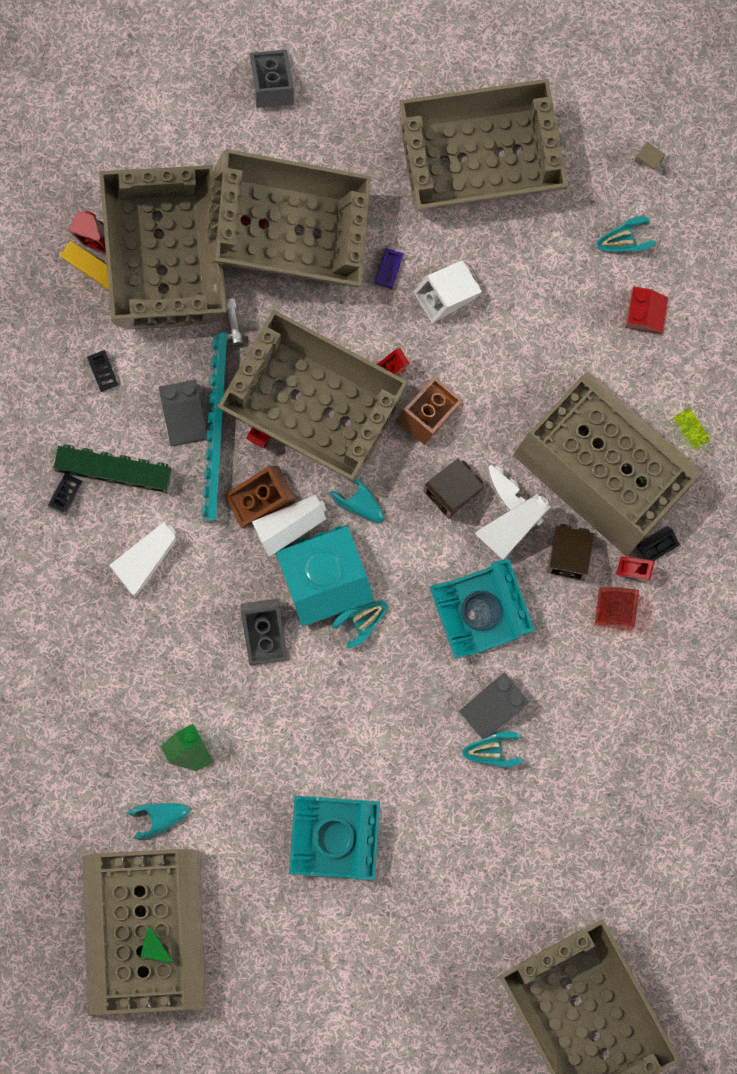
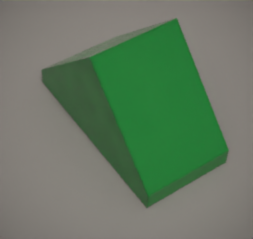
[141,927,172,963]

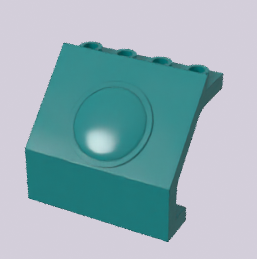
[275,525,375,627]
[289,796,380,880]

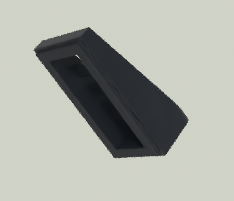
[87,350,118,392]
[48,473,83,515]

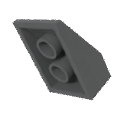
[250,49,294,108]
[159,379,207,446]
[241,598,288,665]
[459,672,529,739]

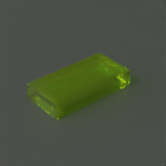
[673,407,710,450]

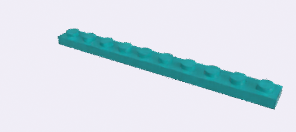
[202,332,227,523]

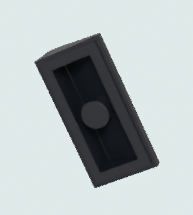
[637,526,680,561]

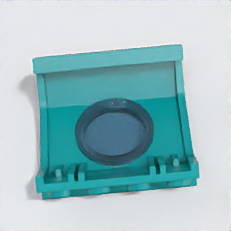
[429,559,535,659]

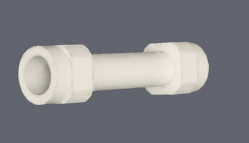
[226,298,243,345]

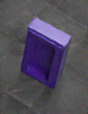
[374,248,404,289]

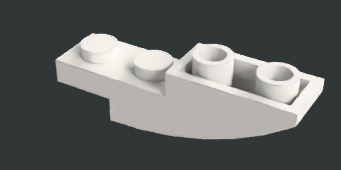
[487,465,544,529]

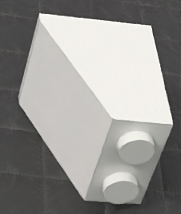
[413,260,482,324]

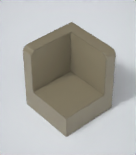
[634,142,665,169]

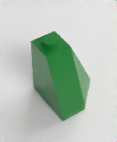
[161,724,213,771]

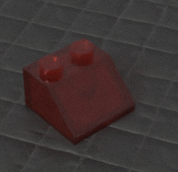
[594,587,639,631]

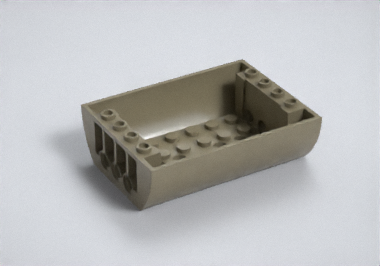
[399,79,568,211]
[204,149,371,288]
[99,165,227,330]
[217,309,408,482]
[513,372,703,557]
[82,849,207,1016]
[499,919,680,1074]

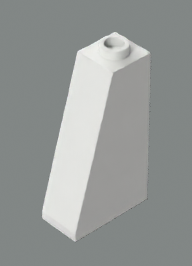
[475,494,551,559]
[252,495,327,557]
[109,522,176,598]

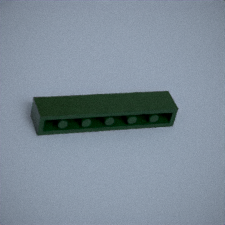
[53,444,172,493]

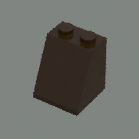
[423,458,484,519]
[546,524,594,581]

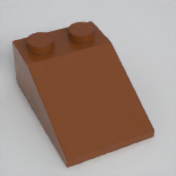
[396,376,463,445]
[224,466,296,528]

